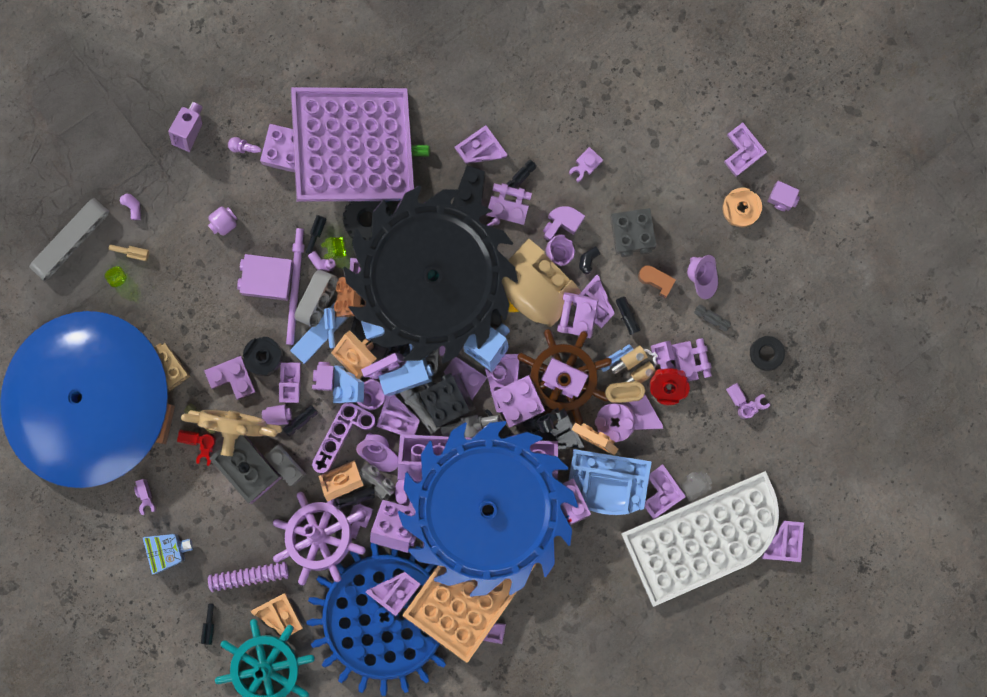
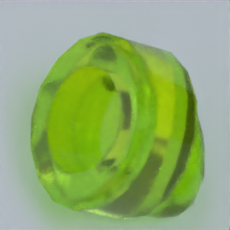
[104,266,127,287]

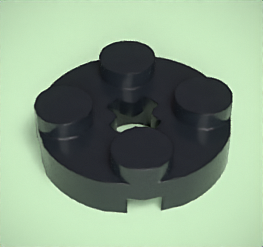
[243,337,283,376]

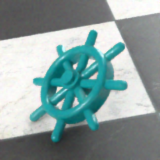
[215,619,315,697]

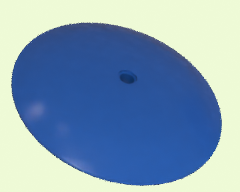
[0,311,168,488]

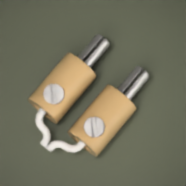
[611,345,658,384]

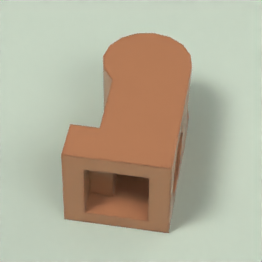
[638,266,676,298]

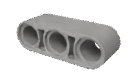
[295,270,338,327]

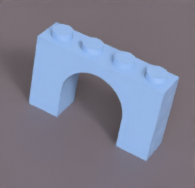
[361,321,434,397]

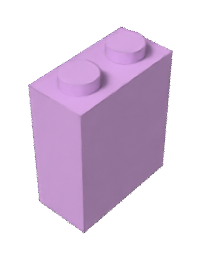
[237,254,293,301]

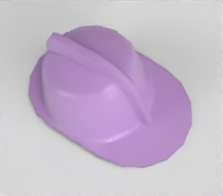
[687,255,718,299]
[356,432,398,472]

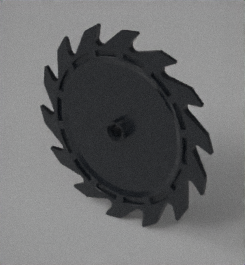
[343,186,518,363]

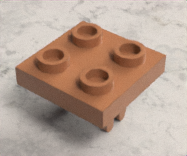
[334,277,363,318]

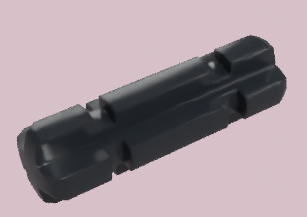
[507,160,537,189]
[283,405,318,436]

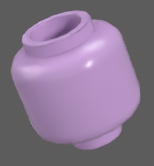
[208,207,237,236]

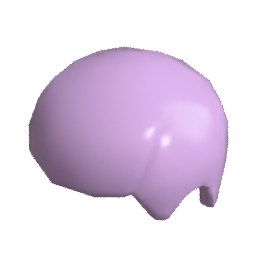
[545,235,575,266]
[357,379,386,411]

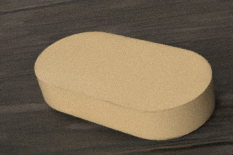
[605,381,645,403]

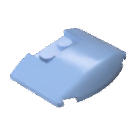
[569,449,652,515]

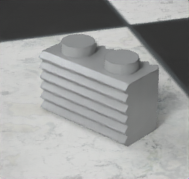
[265,445,306,486]

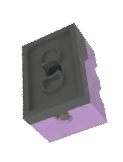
[209,435,282,504]

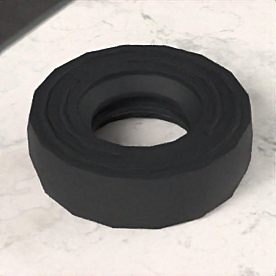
[750,336,785,371]

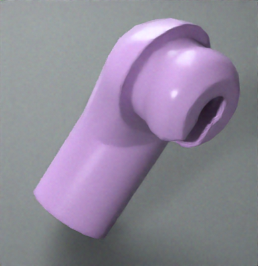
[308,251,336,272]

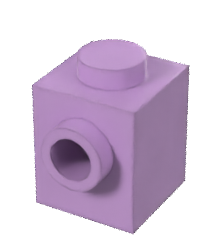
[767,181,800,211]

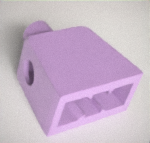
[168,102,202,152]

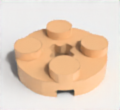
[722,188,762,227]

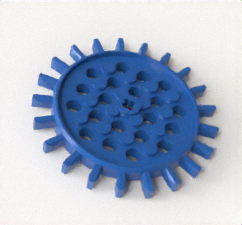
[306,543,446,696]

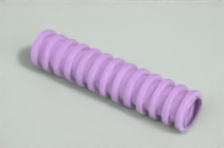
[208,561,289,592]

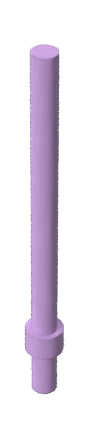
[286,228,305,345]

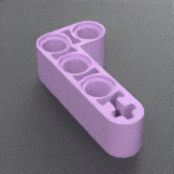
[312,403,376,474]

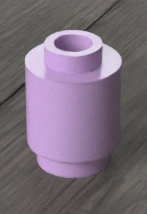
[262,405,292,425]

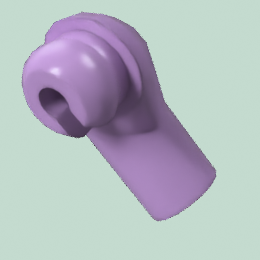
[120,194,141,220]

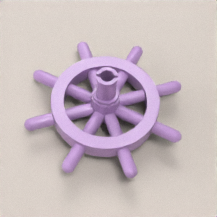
[273,492,366,586]

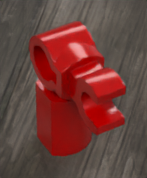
[177,429,216,466]

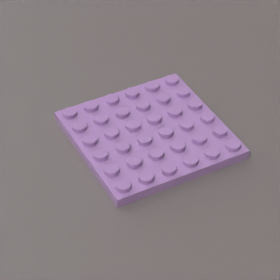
[291,87,414,202]

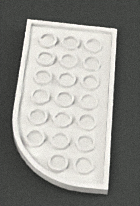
[621,471,779,607]

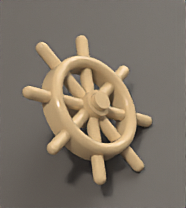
[181,410,282,456]

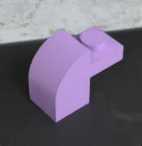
[543,206,585,242]

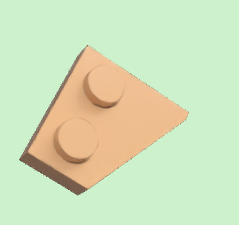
[251,593,303,635]

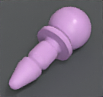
[228,137,262,153]

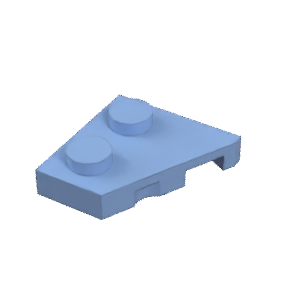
[333,365,364,404]

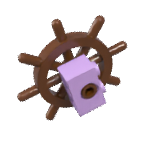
[517,329,612,425]

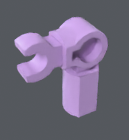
[726,383,770,419]

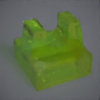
[321,237,346,259]

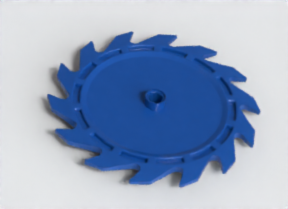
[398,421,578,597]

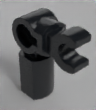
[523,408,567,433]

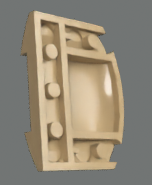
[502,239,581,327]

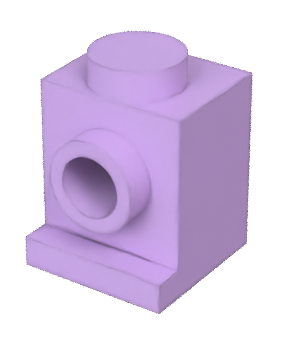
[312,362,334,391]

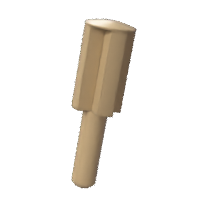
[109,245,149,261]

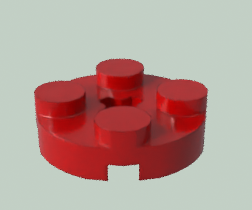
[650,368,690,405]

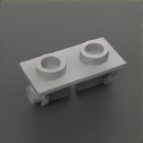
[359,463,395,501]

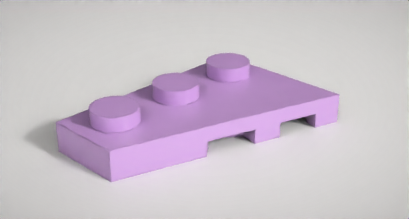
[485,354,520,413]

